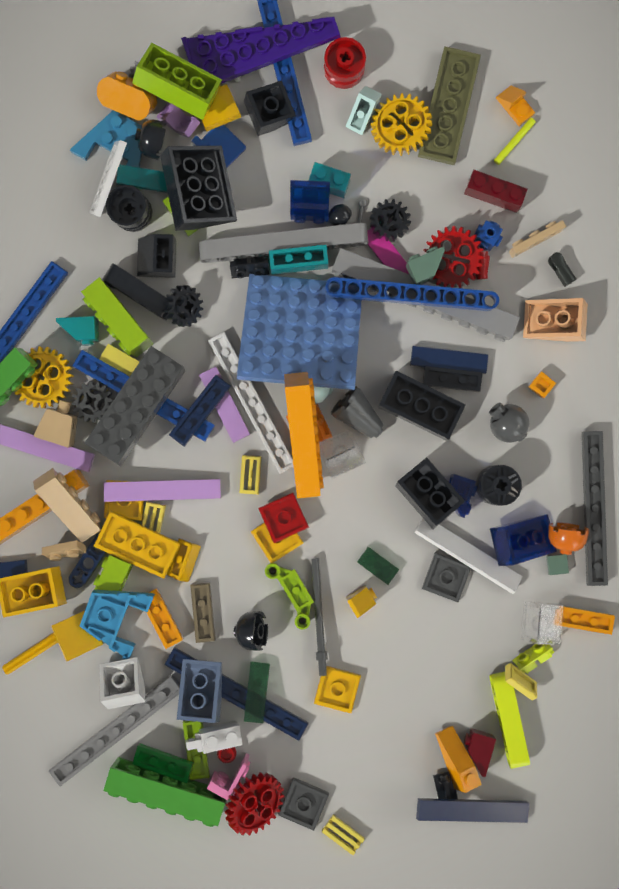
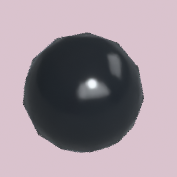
[329,204,352,226]

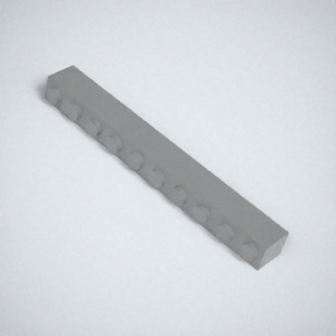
[332,248,520,342]

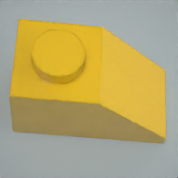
[346,585,377,618]

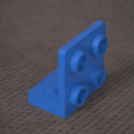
[191,125,246,168]

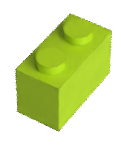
[93,555,133,591]

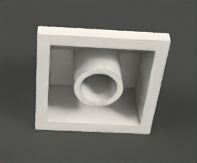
[99,657,146,709]

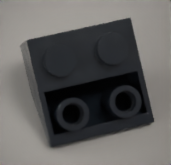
[137,234,176,278]

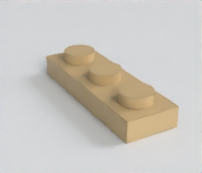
[509,220,566,258]

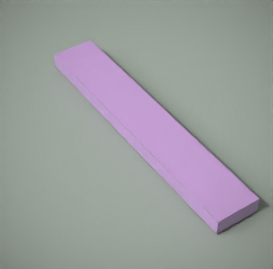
[0,424,95,472]
[104,479,221,502]

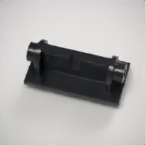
[230,256,269,278]
[433,772,458,799]

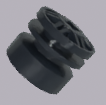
[106,185,153,232]
[475,465,522,506]

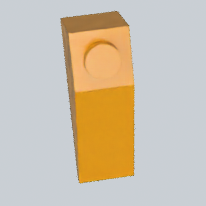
[435,726,482,793]

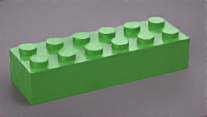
[103,757,226,827]

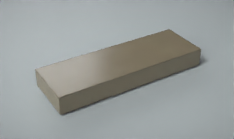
[190,583,216,643]

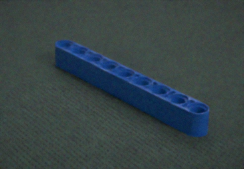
[325,277,500,311]

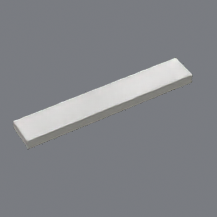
[414,518,523,594]

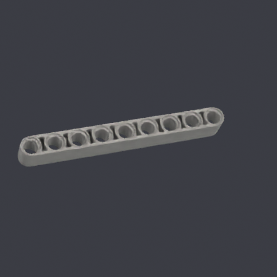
[199,223,369,263]

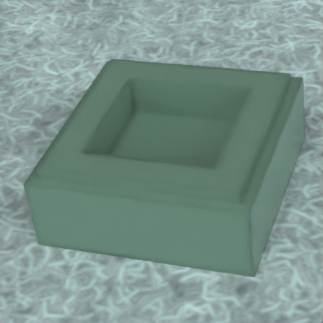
[546,554,569,575]

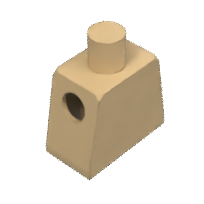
[33,400,77,448]

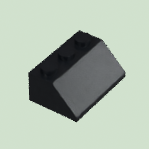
[395,457,465,530]

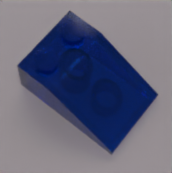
[290,180,330,224]
[490,514,557,566]

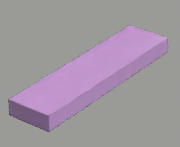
[199,367,250,443]

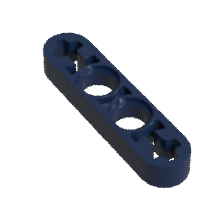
[69,526,107,588]

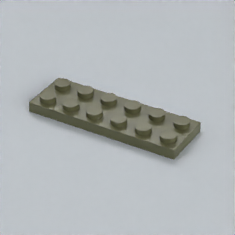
[418,46,481,165]

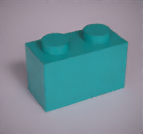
[309,162,351,198]

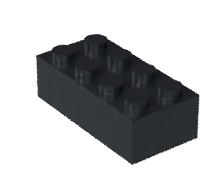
[378,371,466,441]

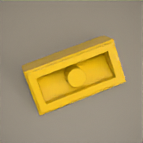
[166,539,201,582]

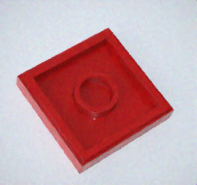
[258,493,309,543]

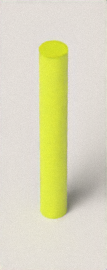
[494,118,536,165]

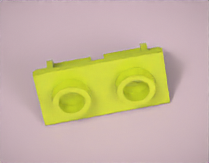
[512,638,554,674]

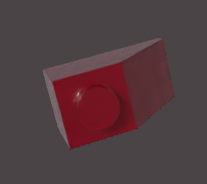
[464,728,496,777]

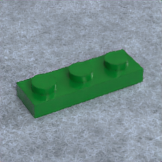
[132,743,194,783]

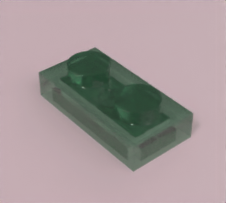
[357,547,399,585]

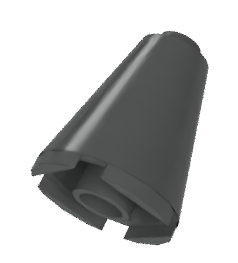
[331,386,383,438]

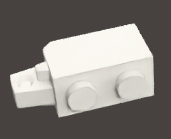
[185,721,242,754]

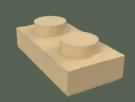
[42,540,86,561]

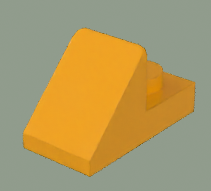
[496,85,535,127]

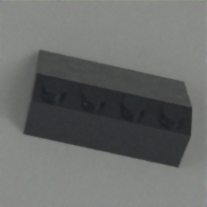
[160,146,237,231]

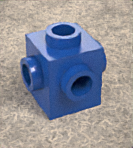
[474,220,503,251]

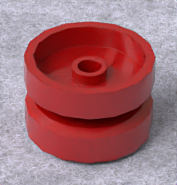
[324,37,366,89]

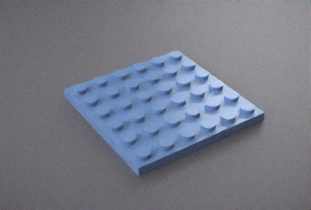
[237,274,362,390]

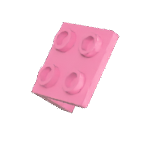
[207,753,251,800]

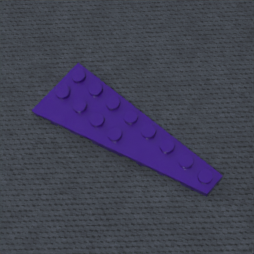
[181,17,341,84]

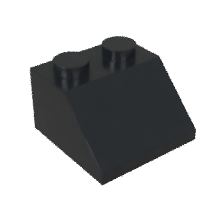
[244,80,296,136]

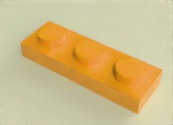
[146,588,184,649]
[553,605,615,635]

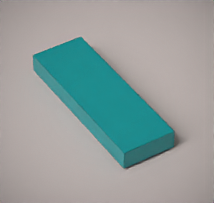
[116,164,168,193]

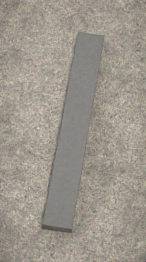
[48,674,180,786]

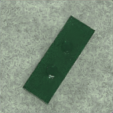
[243,662,270,723]

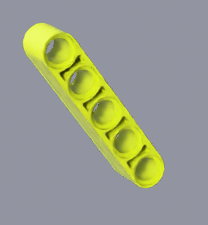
[489,671,530,769]

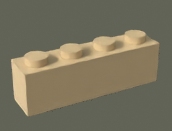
[33,468,101,543]

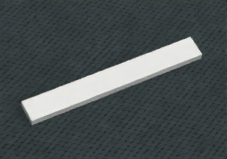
[208,331,294,474]

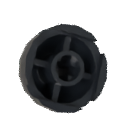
[135,119,167,160]
[234,611,268,651]

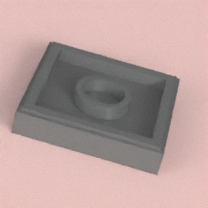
[422,553,471,602]
[278,777,329,831]

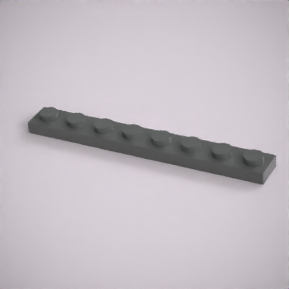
[582,431,608,586]

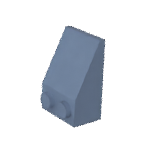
[177,659,222,723]

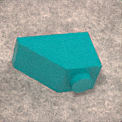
[56,316,99,346]

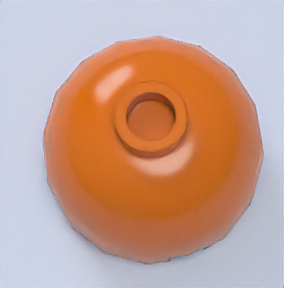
[548,523,589,555]

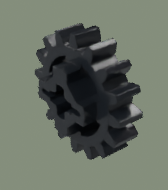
[369,199,411,241]
[164,285,204,327]

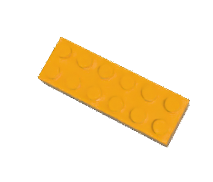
[284,372,324,498]

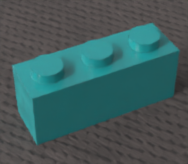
[269,245,328,275]

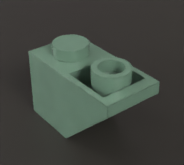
[406,246,445,285]

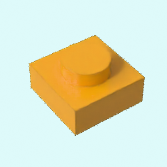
[528,371,556,399]

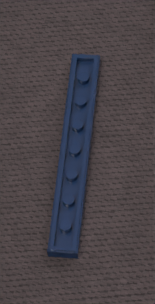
[164,647,308,741]

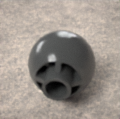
[489,403,529,443]

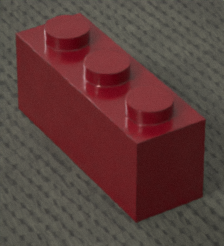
[464,169,528,213]

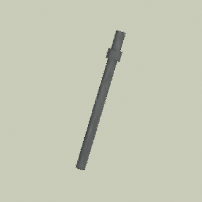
[311,558,328,676]

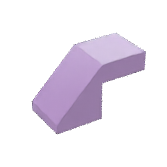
[157,102,200,138]

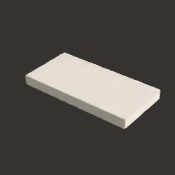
[89,140,127,217]

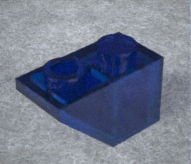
[449,474,477,518]

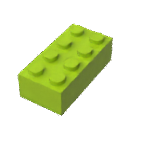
[132,42,222,120]
[81,277,154,358]

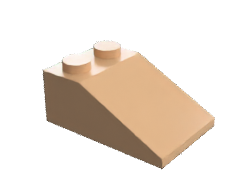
[523,298,588,342]

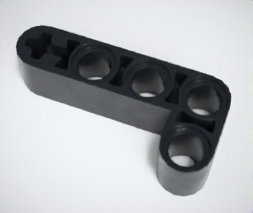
[102,263,169,321]

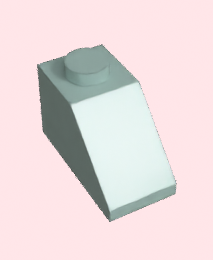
[346,86,382,135]

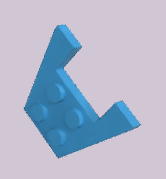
[70,110,142,168]
[80,590,155,660]

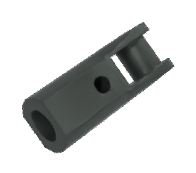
[548,252,577,287]

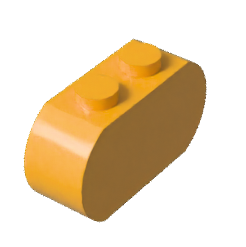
[97,72,157,120]

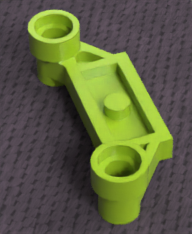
[265,563,314,630]

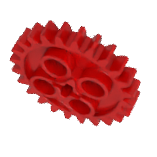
[423,226,485,288]
[225,772,284,836]

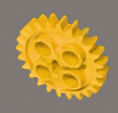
[371,93,433,156]
[14,346,74,409]

